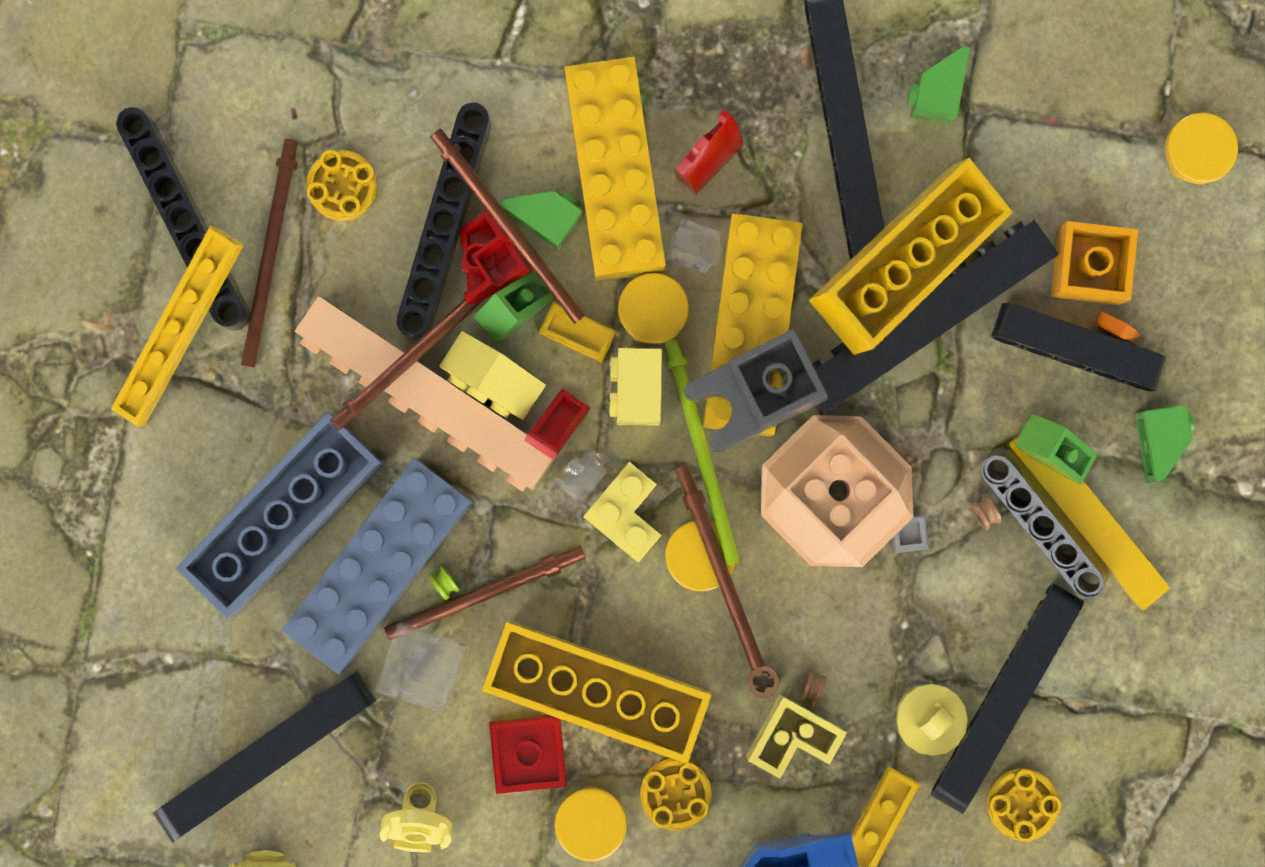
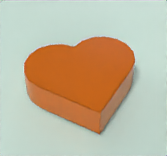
[1095,312,1141,345]

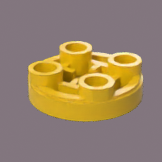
[1165,113,1238,184]
[306,150,378,221]
[618,273,689,344]
[665,521,735,591]
[640,758,712,830]
[986,767,1062,842]
[555,786,627,861]

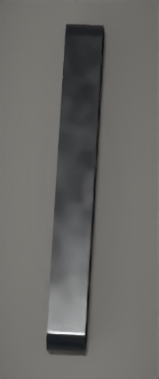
[804,0,884,260]

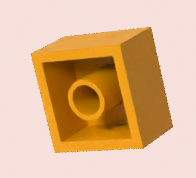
[1050,221,1138,305]

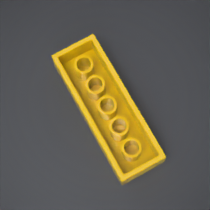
[564,57,666,282]
[809,158,1013,355]
[702,213,803,437]
[482,620,711,764]

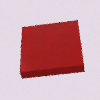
[489,715,567,794]

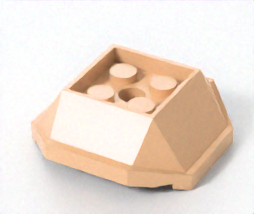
[760,415,914,567]

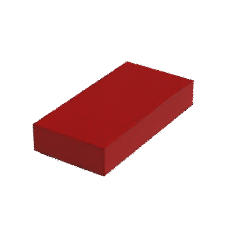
[524,388,591,460]

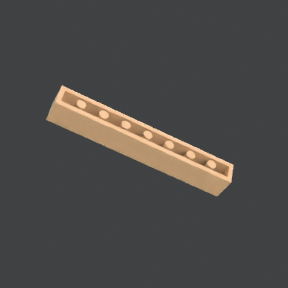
[294,296,554,492]

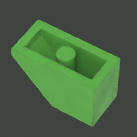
[907,46,970,124]
[500,191,583,251]
[474,271,555,344]
[1135,405,1195,483]
[1015,414,1098,485]

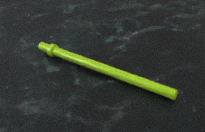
[664,339,741,566]

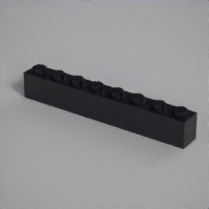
[811,220,1059,415]

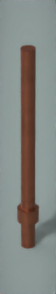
[675,464,765,670]
[384,546,586,640]

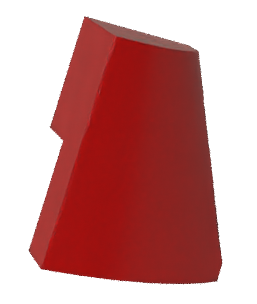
[675,109,744,195]
[459,210,532,305]

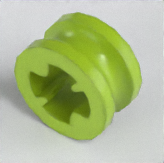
[427,564,461,600]

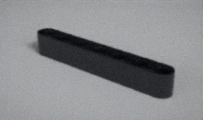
[396,102,491,341]
[116,107,250,331]
[930,582,1084,814]
[152,671,377,843]

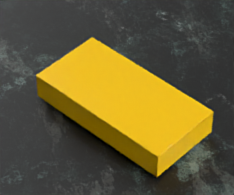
[538,301,617,364]

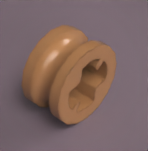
[970,495,1002,531]
[748,665,779,698]
[799,671,826,707]

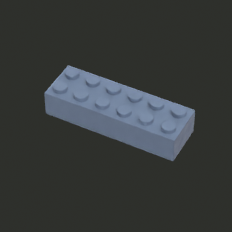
[176,412,385,618]
[281,458,474,674]

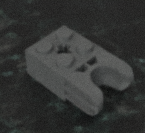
[683,329,828,452]

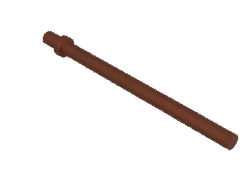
[430,128,586,324]
[241,138,298,368]
[329,298,486,431]

